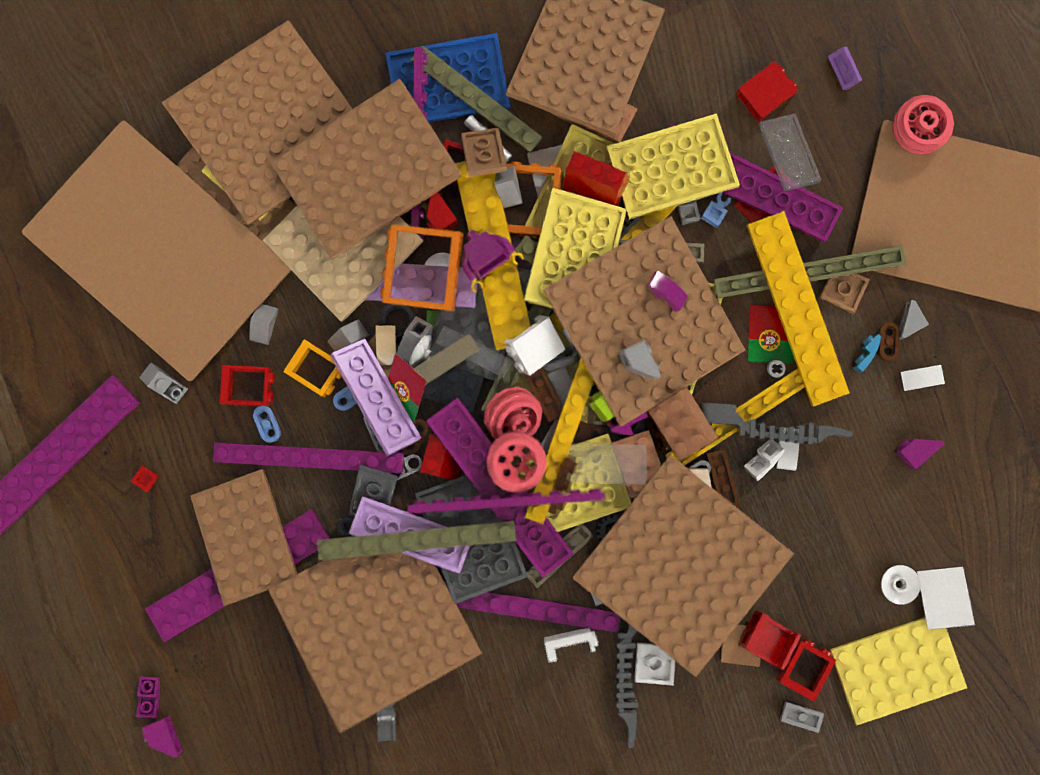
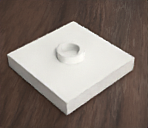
[634,642,675,685]

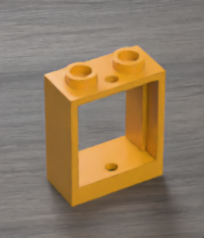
[283,339,342,397]

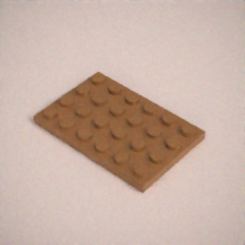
[191,469,297,606]

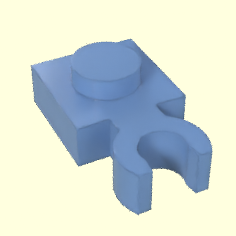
[701,192,731,228]

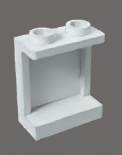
[504,315,566,376]
[544,628,598,662]

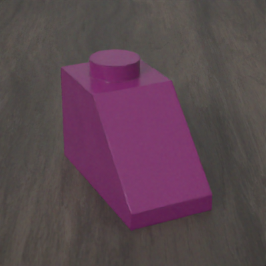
[895,439,945,469]
[142,715,183,758]

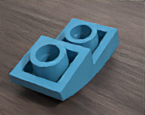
[853,334,881,373]

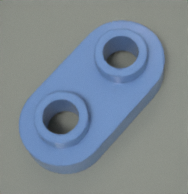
[333,386,357,411]
[253,406,281,443]

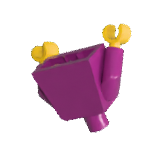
[462,230,524,292]

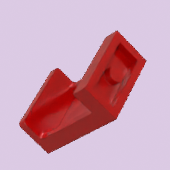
[736,61,798,123]
[738,611,801,670]

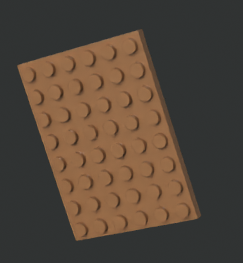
[506,0,665,137]
[271,79,462,260]

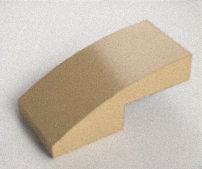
[376,326,397,365]

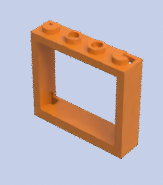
[506,162,564,239]
[380,224,464,311]

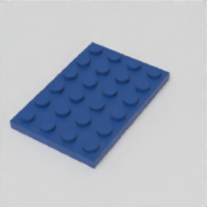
[386,33,510,123]

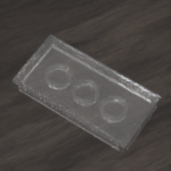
[759,114,822,191]
[568,444,647,484]

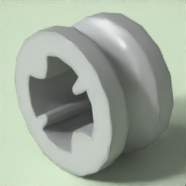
[767,360,786,377]

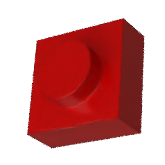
[131,466,160,492]

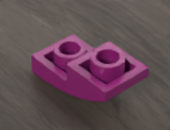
[648,271,688,311]
[136,677,160,718]

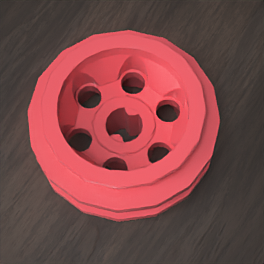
[892,95,954,155]
[484,387,542,440]
[487,431,547,492]

